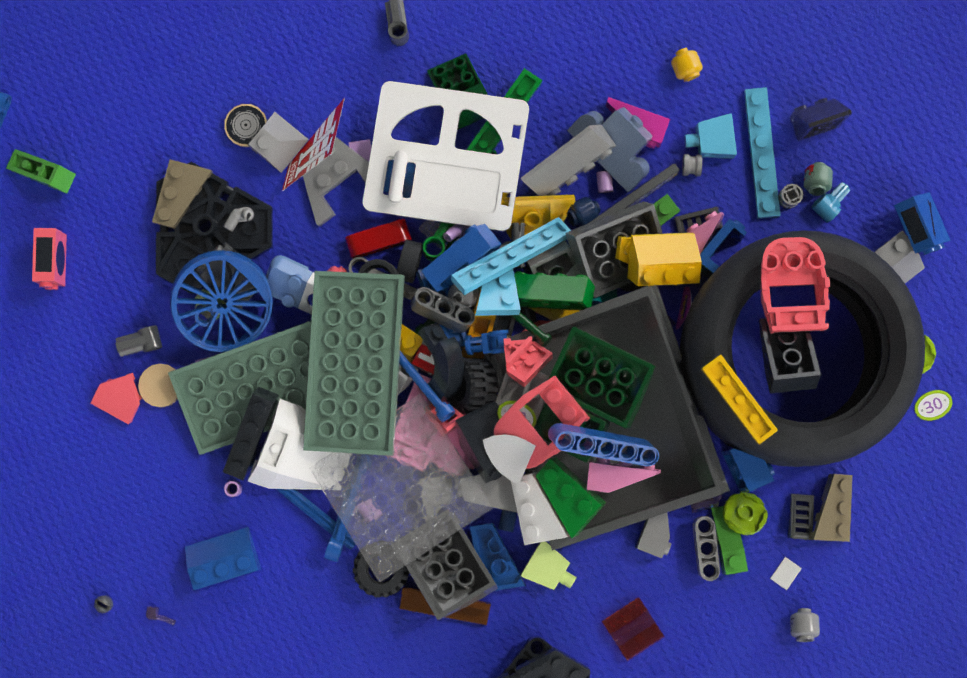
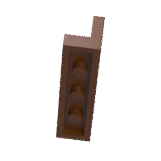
[400,586,491,625]

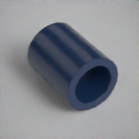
[498,510,517,532]

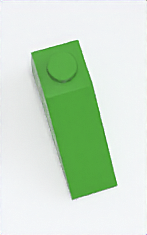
[6,149,76,194]
[711,506,748,575]

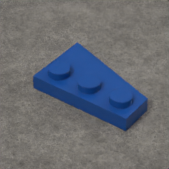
[470,523,526,591]

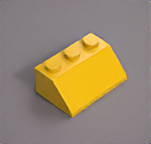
[627,233,702,286]

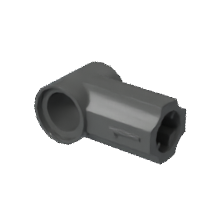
[385,0,409,46]
[115,325,163,357]

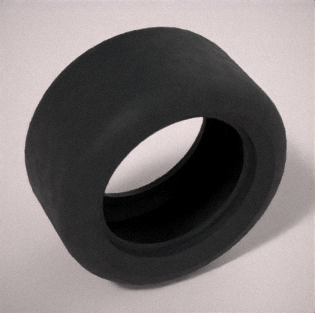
[680,230,925,467]

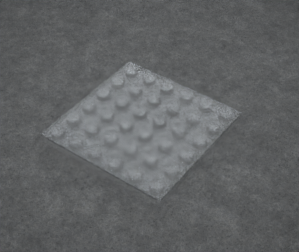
[309,394,493,582]

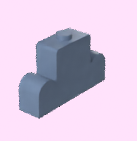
[567,107,652,192]

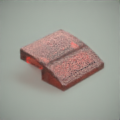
[602,597,664,661]

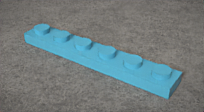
[744,87,780,219]
[451,217,571,295]

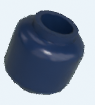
[567,197,601,228]

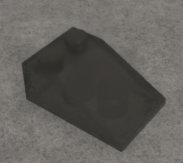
[790,98,852,141]

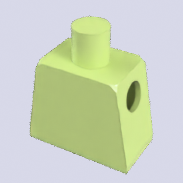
[521,541,577,590]

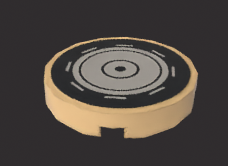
[224,104,267,147]

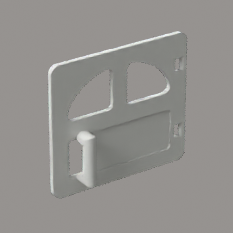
[363,81,529,231]

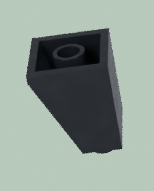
[455,401,502,483]

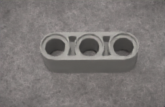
[693,516,720,581]

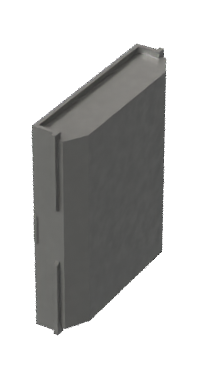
[485,285,730,551]

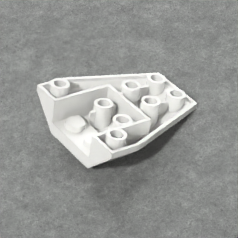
[247,398,353,490]

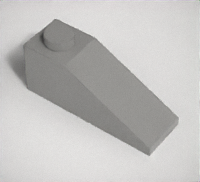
[635,512,671,558]

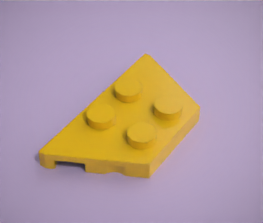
[501,195,575,239]

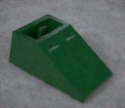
[427,53,488,130]
[534,402,611,463]

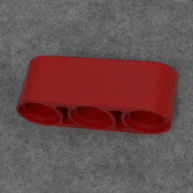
[345,219,412,259]

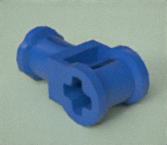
[465,330,509,355]

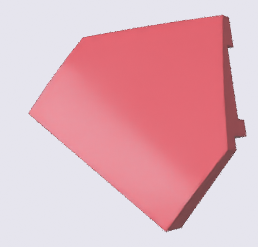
[503,336,553,387]
[90,373,142,425]

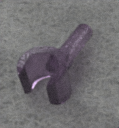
[146,606,176,625]

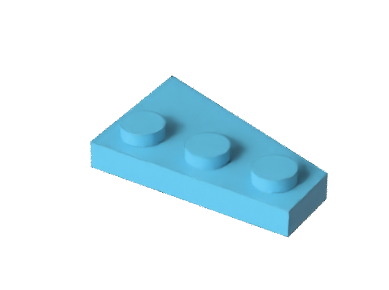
[475,269,521,316]

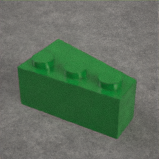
[536,457,606,539]

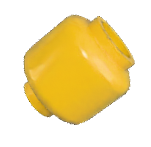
[671,48,703,82]

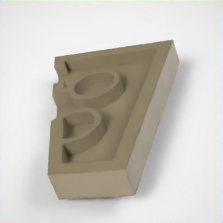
[152,160,213,229]
[808,474,853,542]

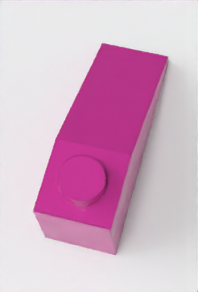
[606,97,670,149]

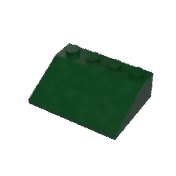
[548,326,656,429]

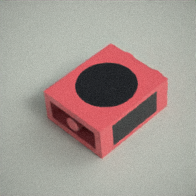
[32,228,67,290]

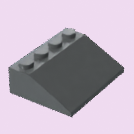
[566,201,663,298]
[392,509,498,620]

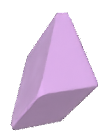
[349,139,372,161]

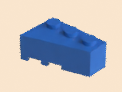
[421,224,501,292]

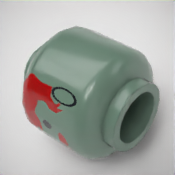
[804,162,833,196]

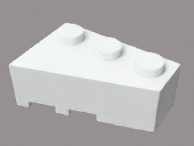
[511,471,570,545]

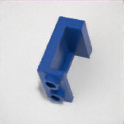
[700,219,747,278]

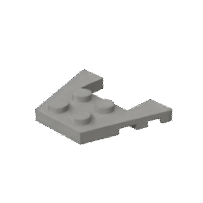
[303,137,369,226]

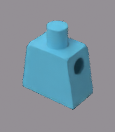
[684,114,737,159]

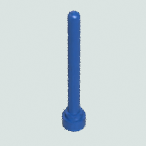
[399,351,456,423]

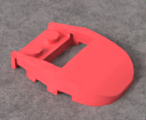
[761,237,830,334]
[494,376,590,469]

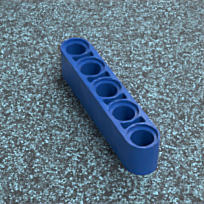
[548,423,659,466]

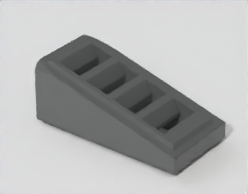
[675,207,723,233]
[788,494,814,540]

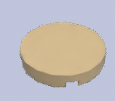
[138,364,178,408]

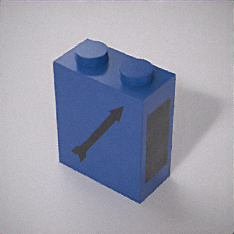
[894,192,950,255]

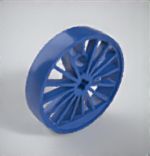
[170,250,273,352]

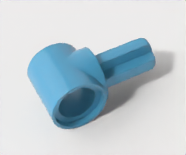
[811,182,850,223]

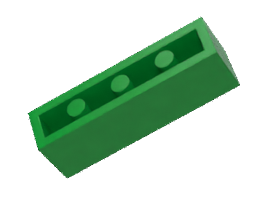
[514,271,595,310]

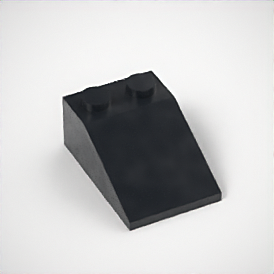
[759,318,821,394]

